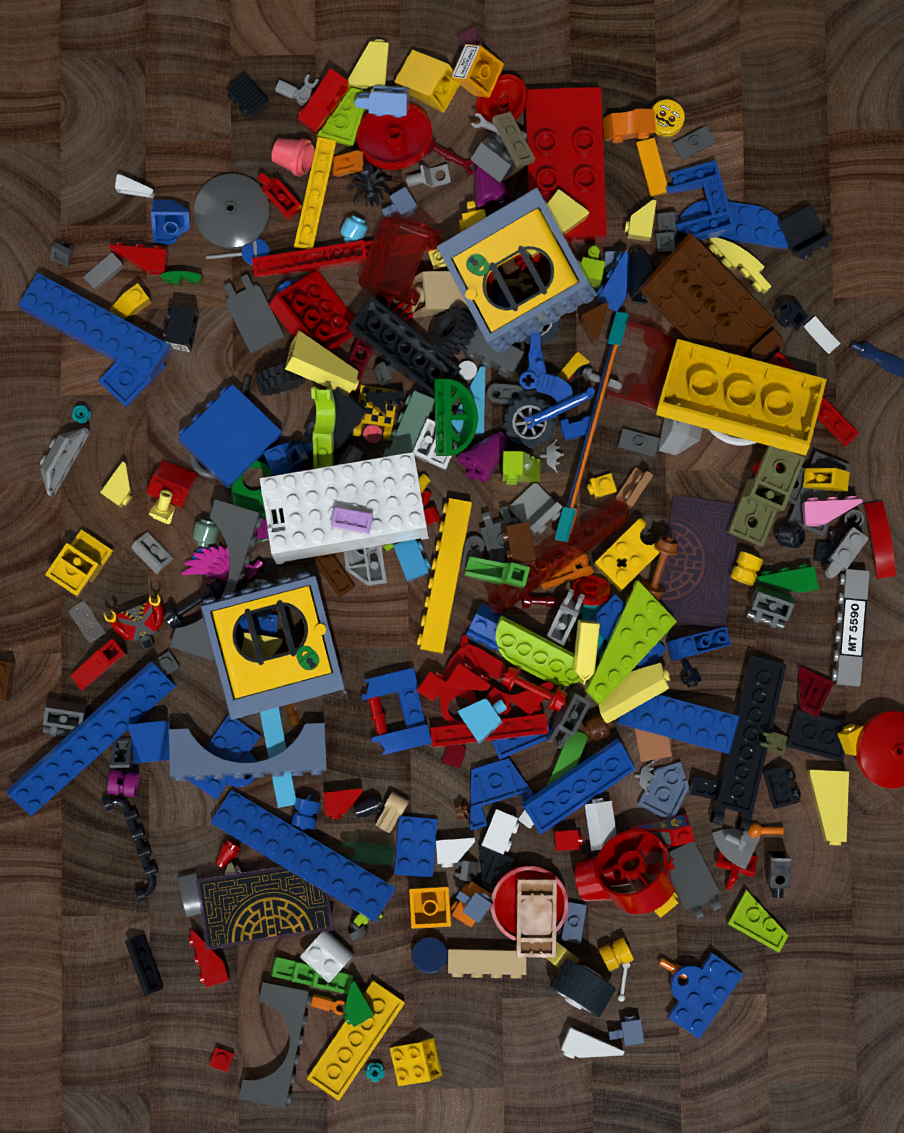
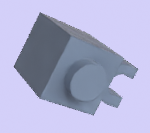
[382,187,418,220]
[456,891,493,923]
[608,1015,644,1046]

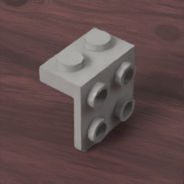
[509,483,563,535]

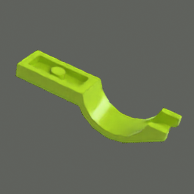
[311,387,336,469]

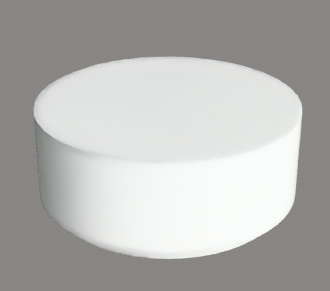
[458,361,477,381]

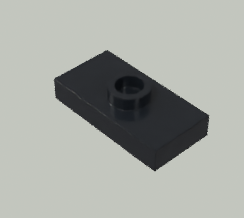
[689,775,720,800]

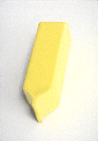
[573,620,600,685]

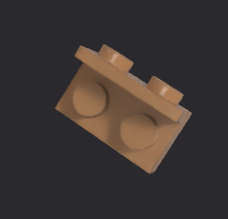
[615,468,653,510]

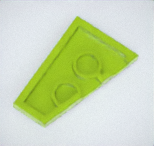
[317,87,366,147]
[727,890,788,952]

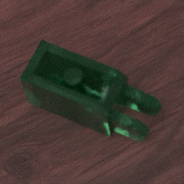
[339,841,395,866]

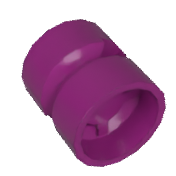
[107,769,139,797]

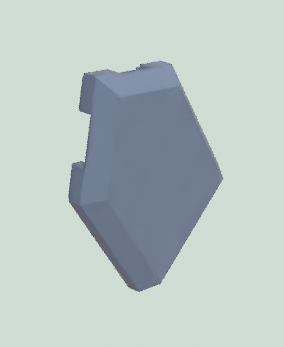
[637,761,689,818]

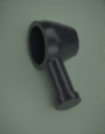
[844,509,864,534]

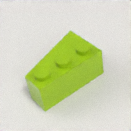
[502,451,540,485]

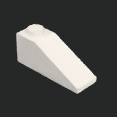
[561,1027,625,1059]

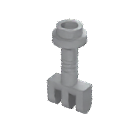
[581,367,622,393]

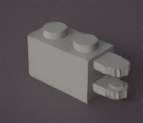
[825,527,869,579]

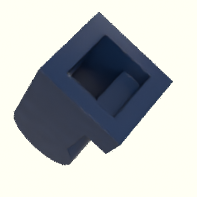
[285,441,313,467]

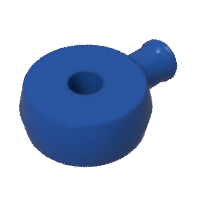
[277,278,298,293]

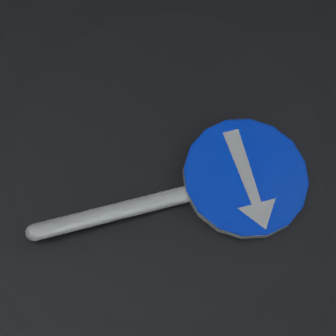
[206,239,270,265]

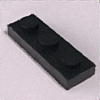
[125,934,163,996]

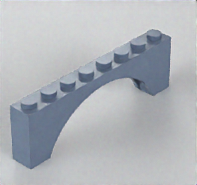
[169,723,326,781]

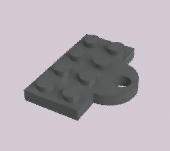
[788,451,851,537]

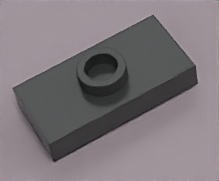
[673,126,715,161]
[618,428,660,457]

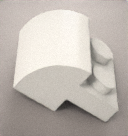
[412,418,460,470]
[300,929,354,983]

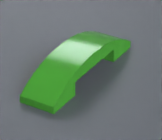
[547,731,587,786]

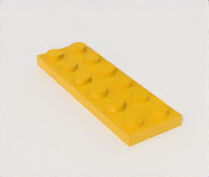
[307,980,405,1101]

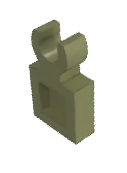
[760,732,788,756]

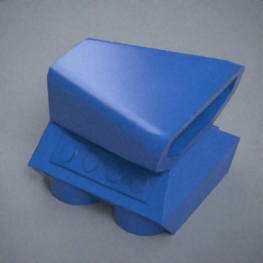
[128,721,170,764]

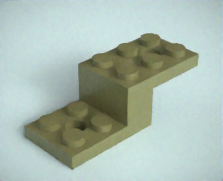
[727,446,805,547]

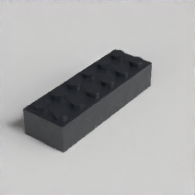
[345,297,461,399]

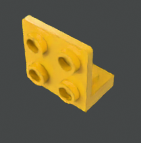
[390,1038,442,1086]

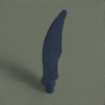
[850,341,904,379]

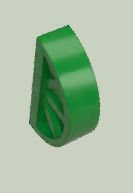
[434,379,478,456]

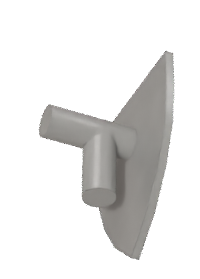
[712,828,760,869]

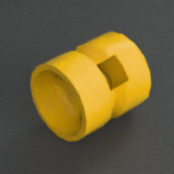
[730,551,763,586]
[598,937,634,972]

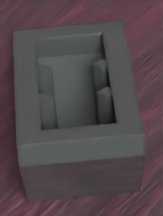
[110,738,133,768]

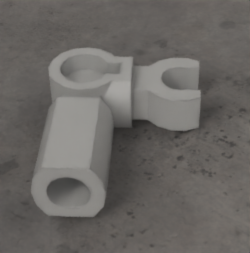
[275,75,319,106]

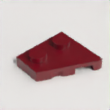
[798,666,834,717]

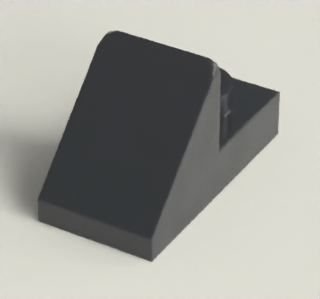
[366,391,405,419]

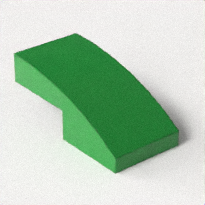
[160,271,203,287]

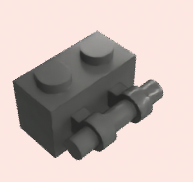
[746,585,795,629]
[43,699,87,737]

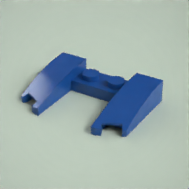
[666,160,736,240]
[361,668,432,755]

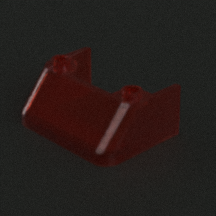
[606,322,677,412]

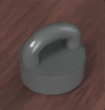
[348,922,368,942]

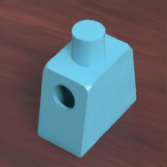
[458,698,507,744]

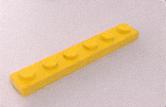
[294,137,337,250]

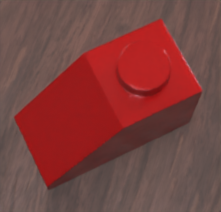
[323,788,363,819]

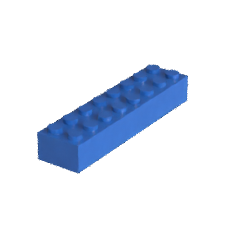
[18,273,172,383]

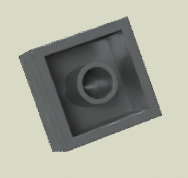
[470,132,517,182]

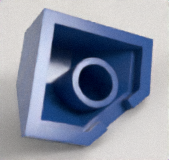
[151,200,190,244]
[263,440,305,476]

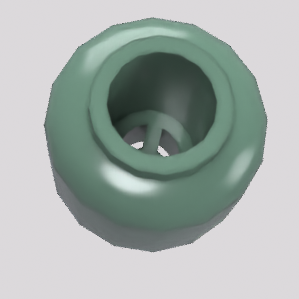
[193,518,219,547]

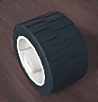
[549,959,616,1017]

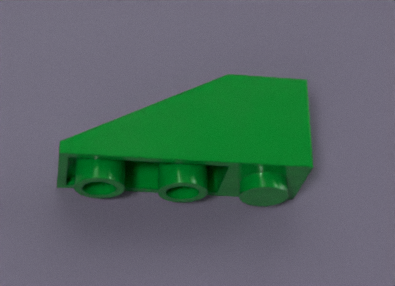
[756,564,819,594]

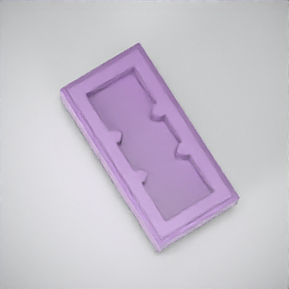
[331,507,374,534]

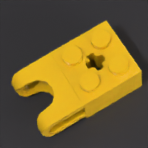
[594,518,660,592]

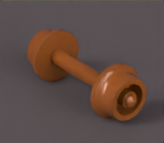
[642,536,679,601]

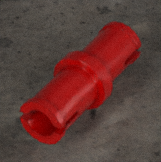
[368,697,389,736]

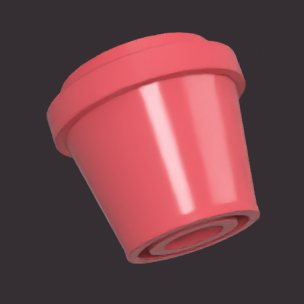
[272,138,315,177]

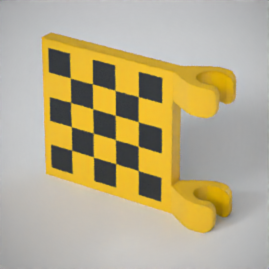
[353,385,398,441]

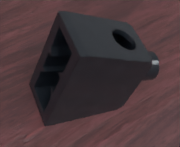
[767,851,791,898]

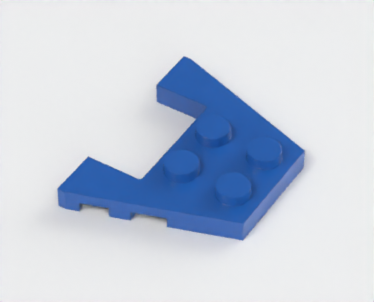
[470,758,534,831]

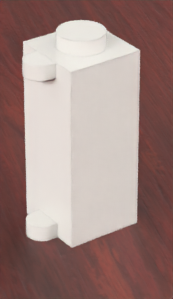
[585,798,616,851]

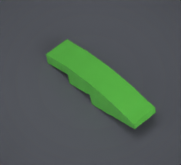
[270,956,354,994]

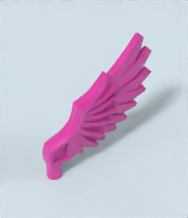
[182,546,264,581]

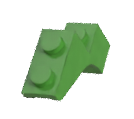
[464,557,530,588]

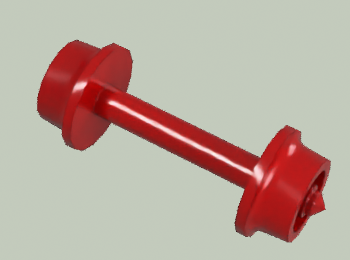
[501,666,567,711]

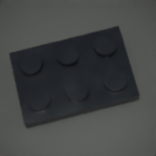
[786,709,849,762]

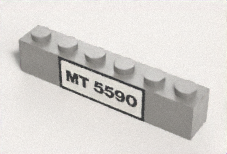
[832,569,870,687]

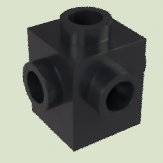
[774,299,809,331]

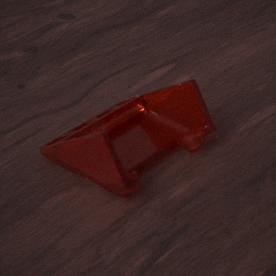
[359,217,443,306]

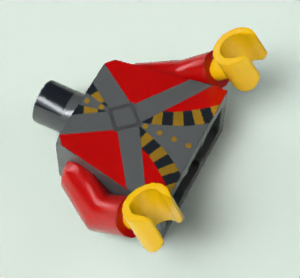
[103,592,164,650]

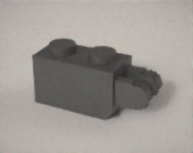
[547,692,591,748]

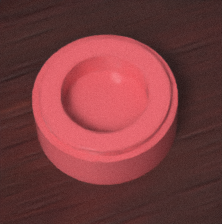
[363,425,382,444]

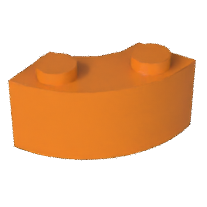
[602,109,656,144]

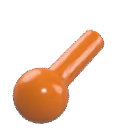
[748,823,784,838]

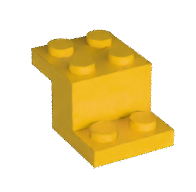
[45,529,114,597]

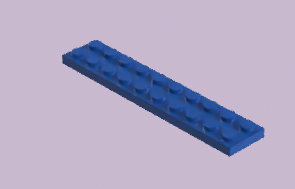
[6,661,176,816]
[211,790,396,922]

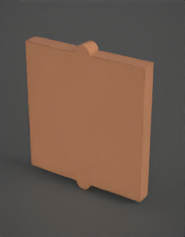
[634,729,672,762]

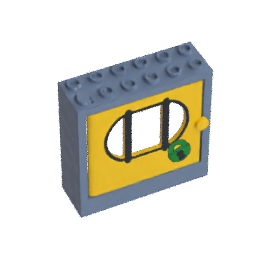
[437,188,597,353]
[199,572,345,720]

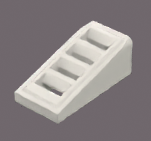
[115,174,155,198]

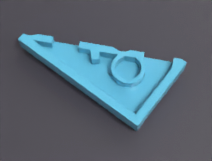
[452,367,485,434]

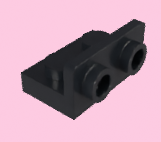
[763,764,801,809]

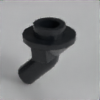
[682,661,702,688]

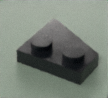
[479,845,515,892]

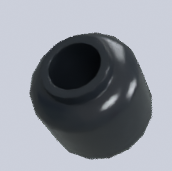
[775,523,805,549]

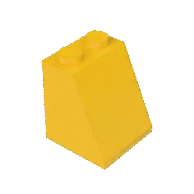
[394,50,460,113]

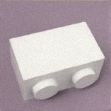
[482,809,520,854]

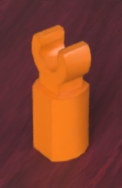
[310,994,346,1015]

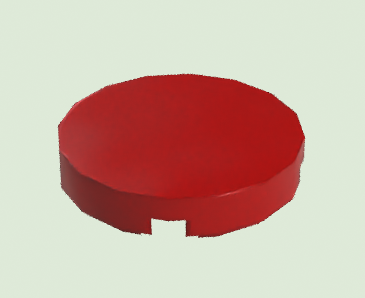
[572,575,611,606]

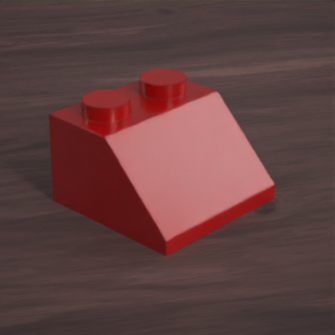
[146,460,198,510]

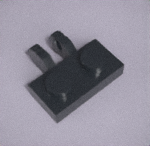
[813,529,853,568]

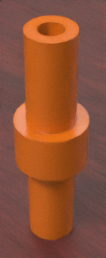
[658,958,687,980]

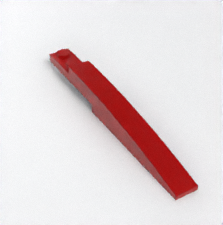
[252,230,442,278]

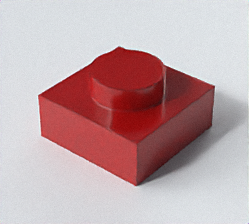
[209,1046,234,1072]

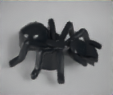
[347,161,393,207]

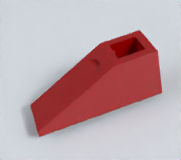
[109,242,169,275]
[70,639,127,691]
[188,929,230,988]

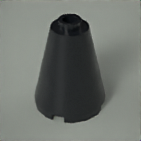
[629,248,657,304]

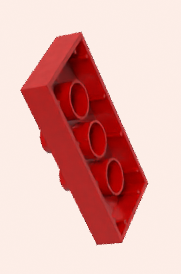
[525,87,607,243]

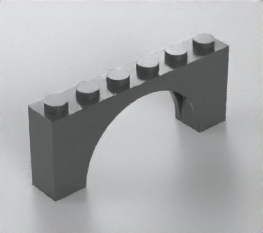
[239,981,312,1108]

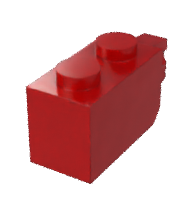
[257,172,302,222]

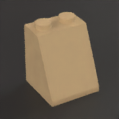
[408,271,469,318]

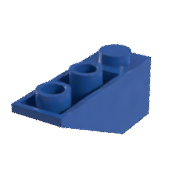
[597,249,630,312]
[667,627,731,661]

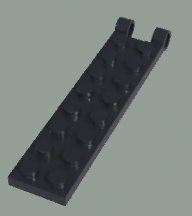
[710,655,787,832]

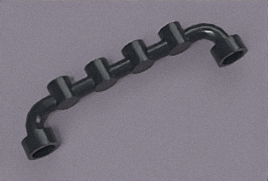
[102,795,158,904]

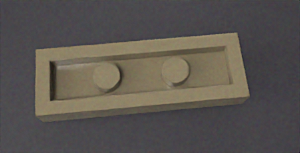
[492,112,535,168]

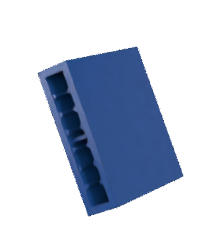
[178,384,282,489]

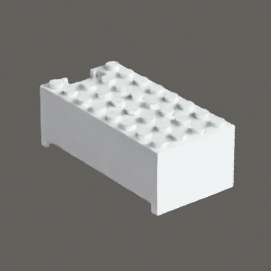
[260,452,429,564]

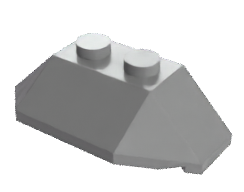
[658,417,703,455]
[40,428,91,498]
[344,545,387,586]

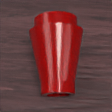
[215,839,241,869]

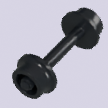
[162,578,224,629]

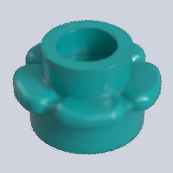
[72,405,91,424]
[366,1063,385,1082]

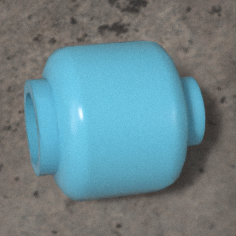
[340,215,368,243]

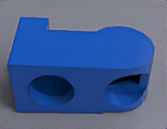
[559,417,597,442]

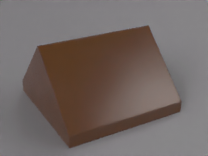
[579,303,609,347]

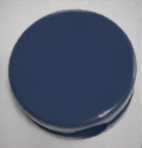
[412,936,448,974]

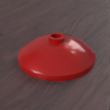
[476,74,528,123]

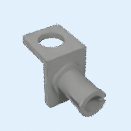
[406,164,451,188]

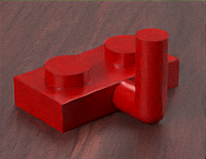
[716,850,758,890]

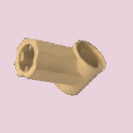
[376,791,409,833]

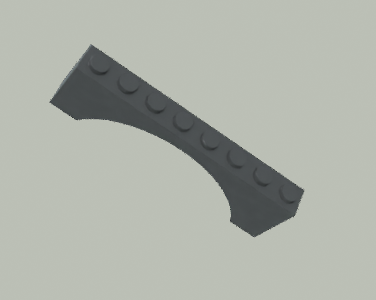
[170,499,263,661]

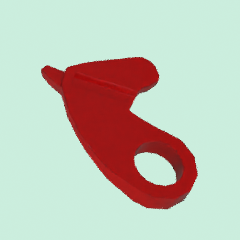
[439,635,507,725]

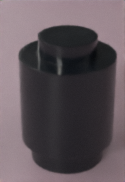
[353,794,383,819]

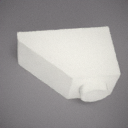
[436,838,475,868]

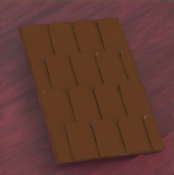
[638,233,776,357]

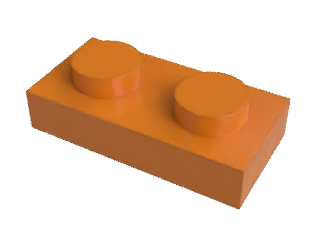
[333,151,363,177]

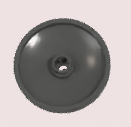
[194,174,270,249]

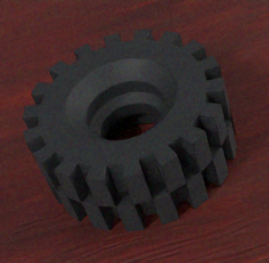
[430,305,477,357]
[255,363,306,396]

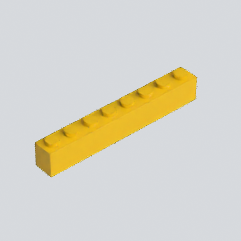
[417,498,472,654]

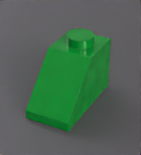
[343,980,375,1027]

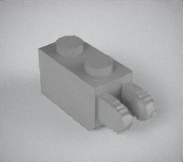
[546,589,585,646]

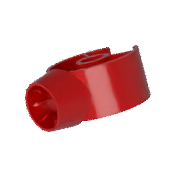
[575,830,675,914]

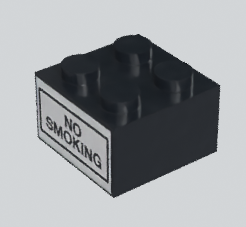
[163,304,199,352]

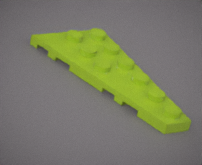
[585,580,677,704]

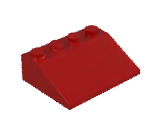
[269,270,354,353]

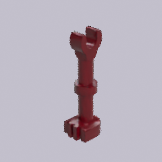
[426,138,477,176]
[522,593,577,609]

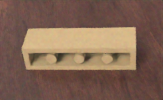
[448,948,526,978]

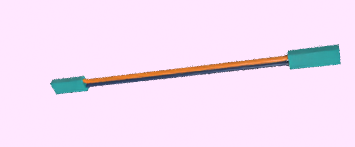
[555,312,629,542]

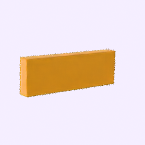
[636,138,668,198]

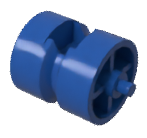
[291,794,321,833]

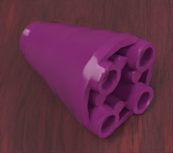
[475,165,512,217]
[457,432,509,483]

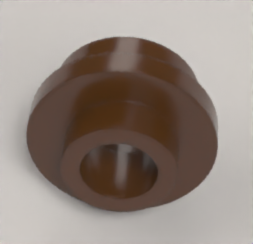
[455,800,470,820]

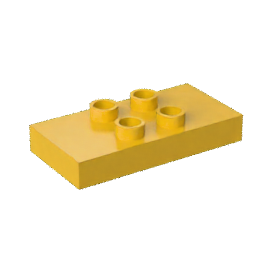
[656,339,827,456]

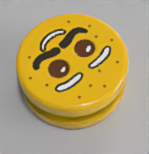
[652,99,685,137]

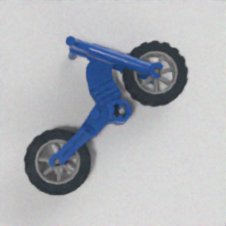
[504,293,595,448]

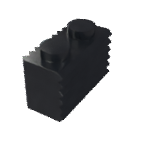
[227,74,269,120]

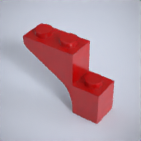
[417,663,491,702]
[485,682,555,717]

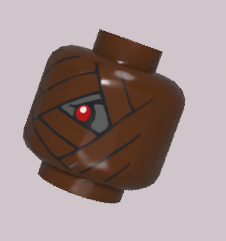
[583,713,613,741]

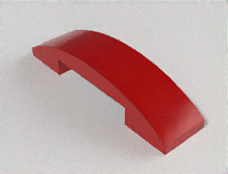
[863,501,896,579]

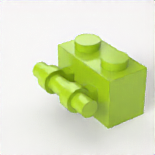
[575,246,605,288]

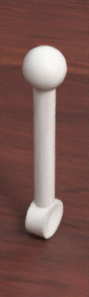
[618,963,630,1002]

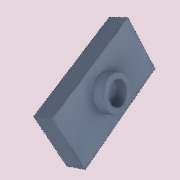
[561,902,587,944]

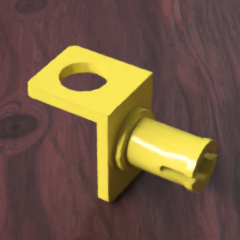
[149,490,175,524]

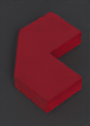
[430,721,466,769]

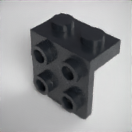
[779,205,833,259]

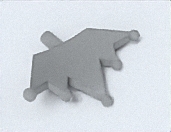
[540,439,564,473]
[635,761,655,794]

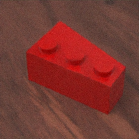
[297,68,350,136]

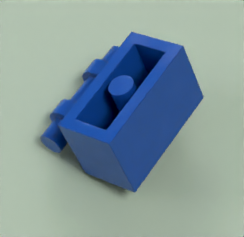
[466,604,516,652]

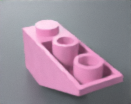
[802,496,863,527]

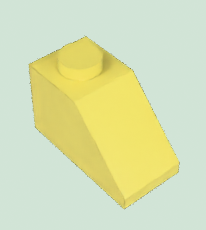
[625,200,656,242]
[100,461,132,508]

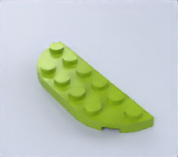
[496,615,597,686]

